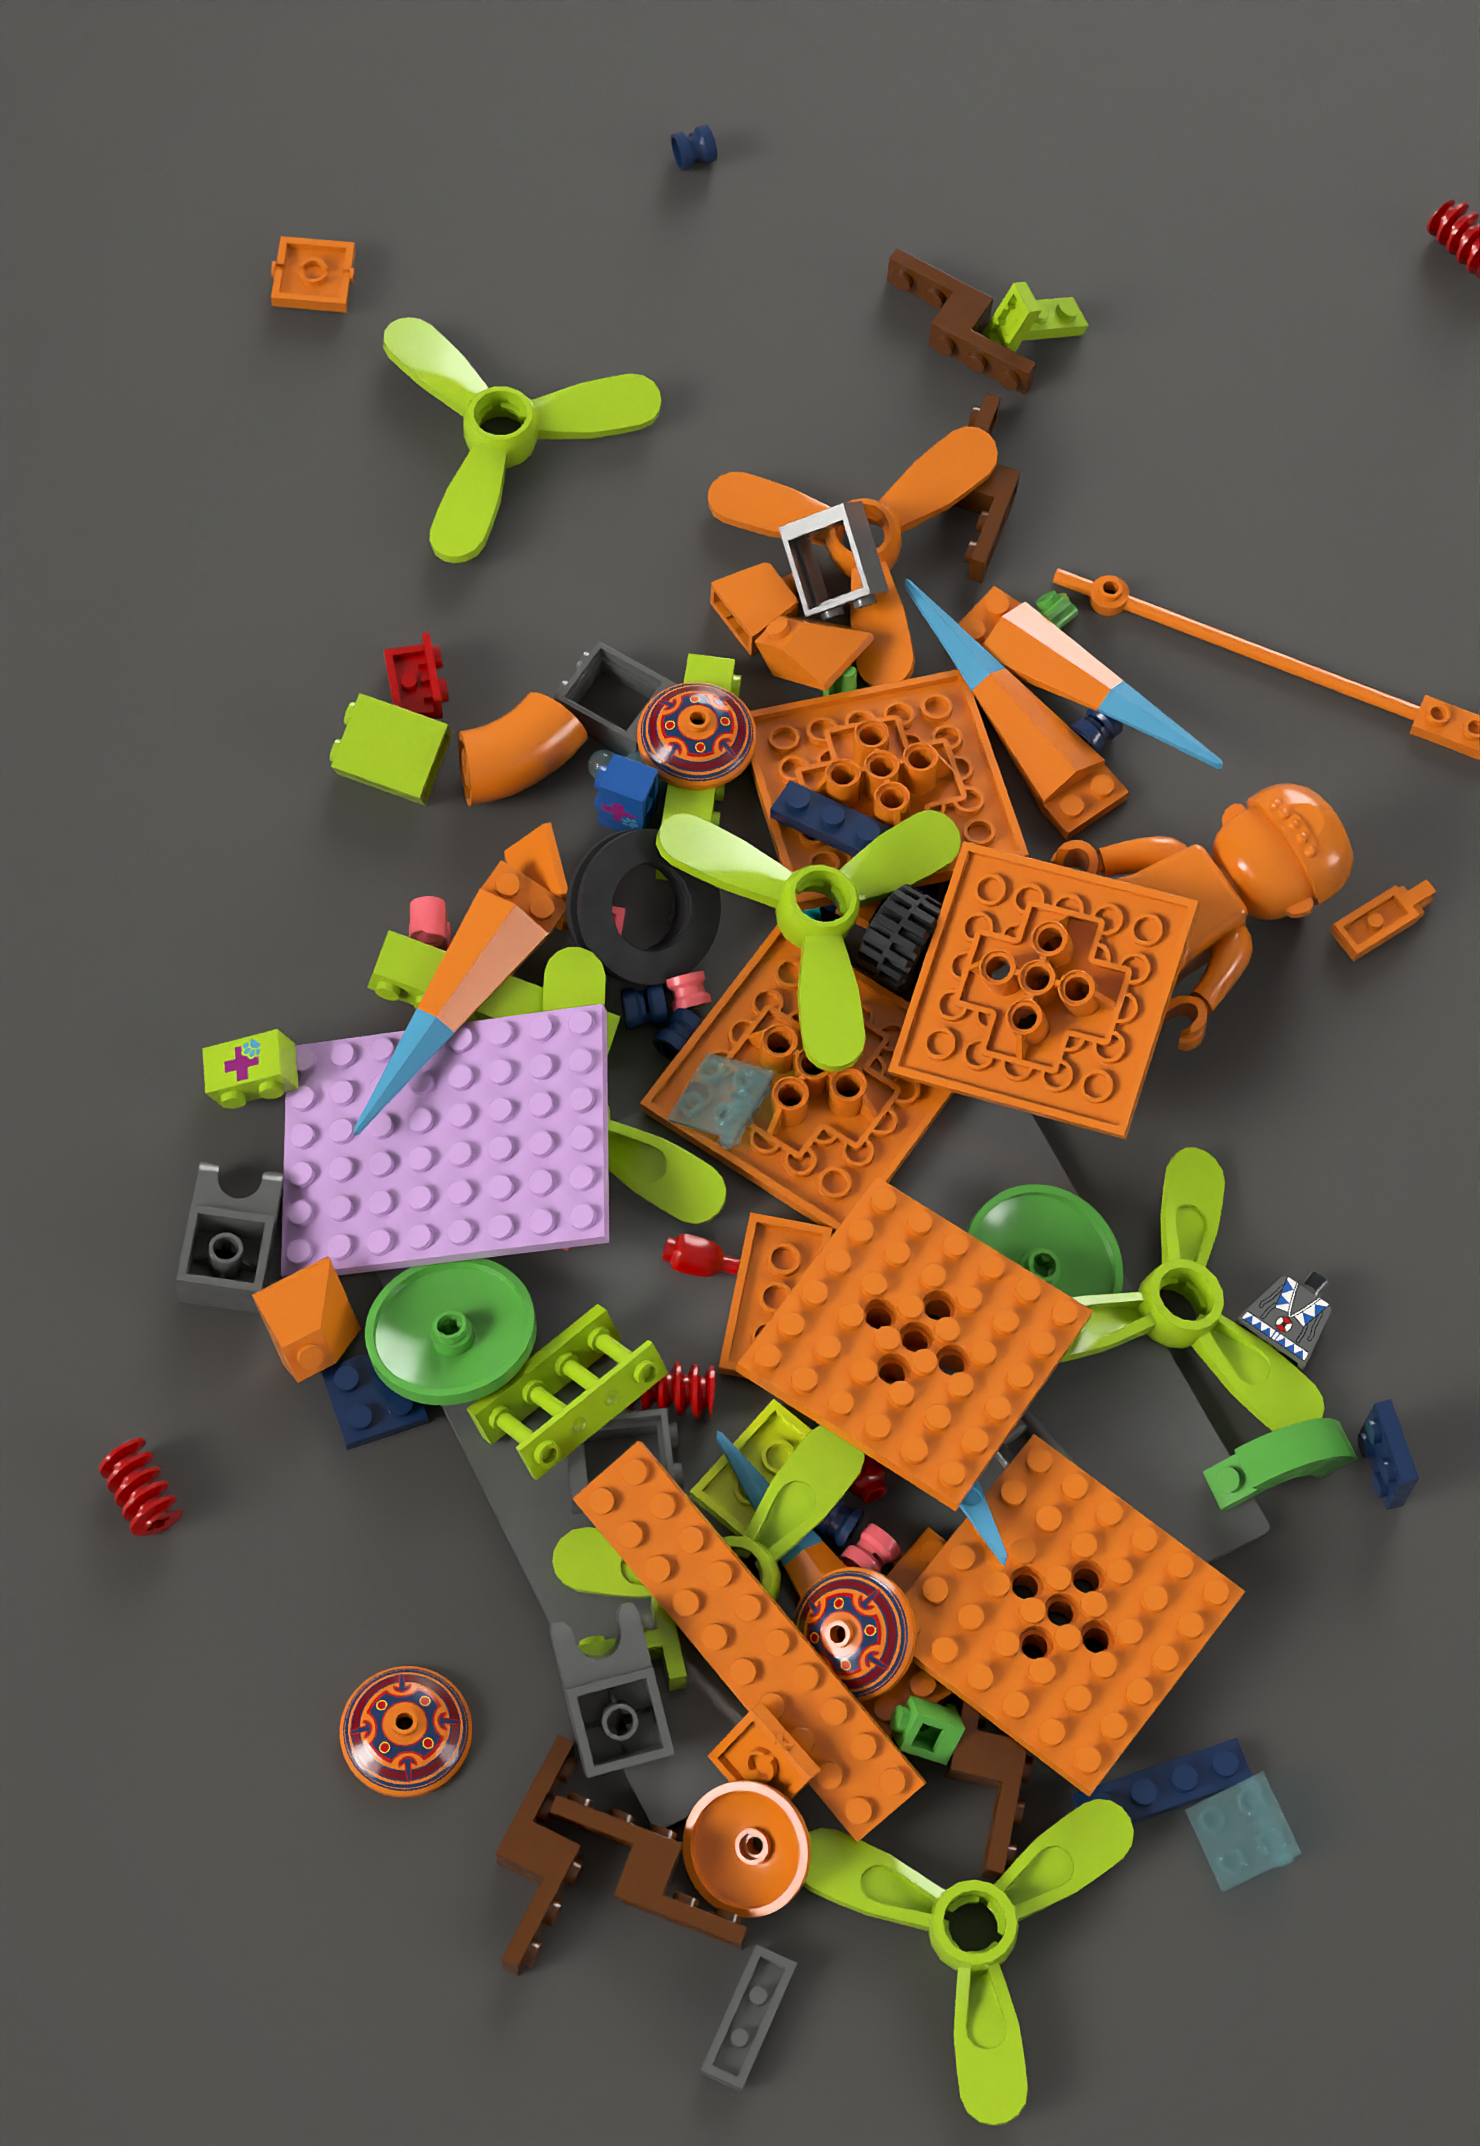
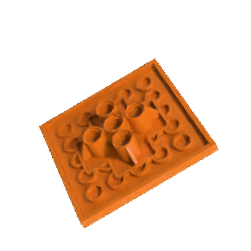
[749,669,1029,911]
[888,841,1200,1140]
[640,925,954,1234]
[736,1177,1093,1511]
[905,1434,1245,1797]

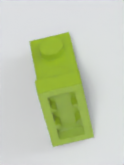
[982,282,1089,352]
[578,1595,687,1691]

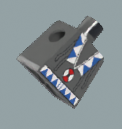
[1236,1271,1332,1373]

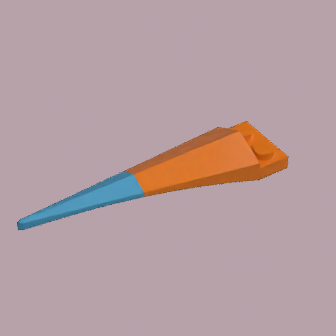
[905,578,1129,841]
[958,586,1223,769]
[354,860,566,1136]
[716,1431,953,1739]

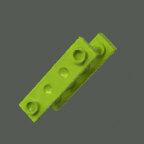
[467,1304,669,1480]

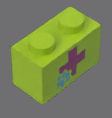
[202,1029,299,1109]

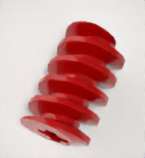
[1426,200,1480,278]
[626,1360,717,1419]
[98,1437,183,1537]

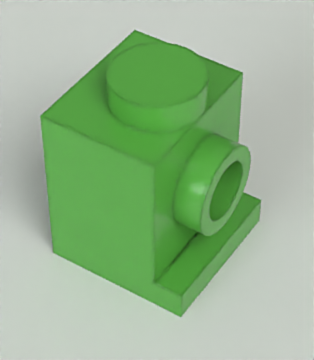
[890,1695,966,1765]

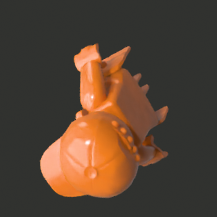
[1031,783,1354,1051]

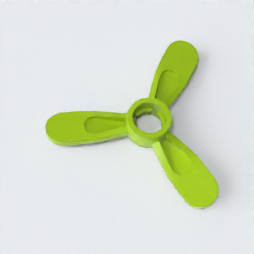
[383,317,662,563]
[656,810,961,1072]
[543,947,727,1225]
[1060,1147,1325,1432]
[552,1425,865,1601]
[803,1799,1134,2126]

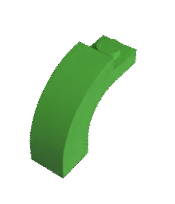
[1203,1418,1358,1511]

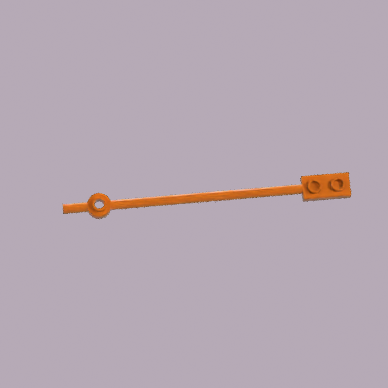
[1053,568,1480,760]

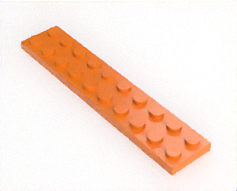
[572,1441,927,1842]

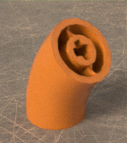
[458,692,588,806]

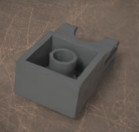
[176,1161,283,1314]
[549,1602,675,1778]

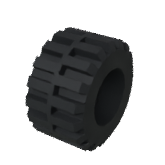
[855,884,943,996]

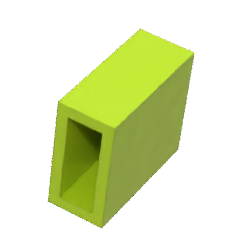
[330,693,454,806]

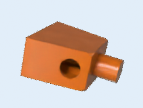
[710,562,799,656]

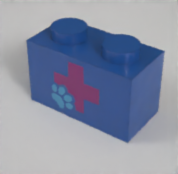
[594,754,658,832]

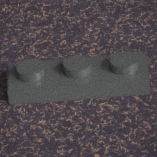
[700,1944,797,2092]

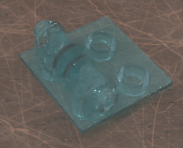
[667,1053,775,1150]
[1185,1771,1302,1892]

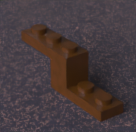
[887,248,1036,395]
[953,393,1021,583]
[945,1699,1033,1880]
[496,1735,585,1976]
[550,1792,747,1949]

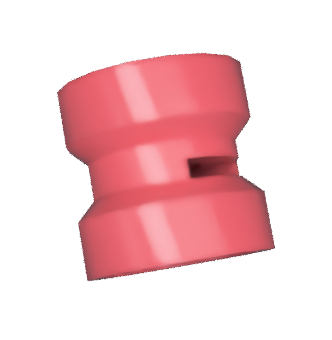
[840,1523,901,1573]

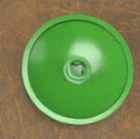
[965,1184,1123,1298]
[365,1258,537,1405]

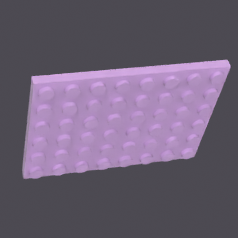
[281,1004,609,1279]

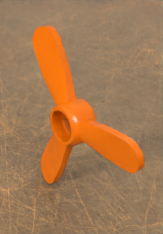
[708,426,998,687]

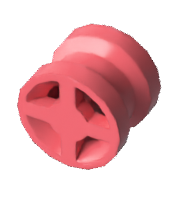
[665,970,712,1012]

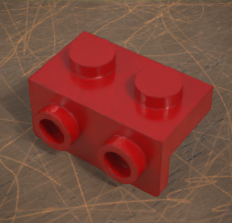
[384,632,449,719]

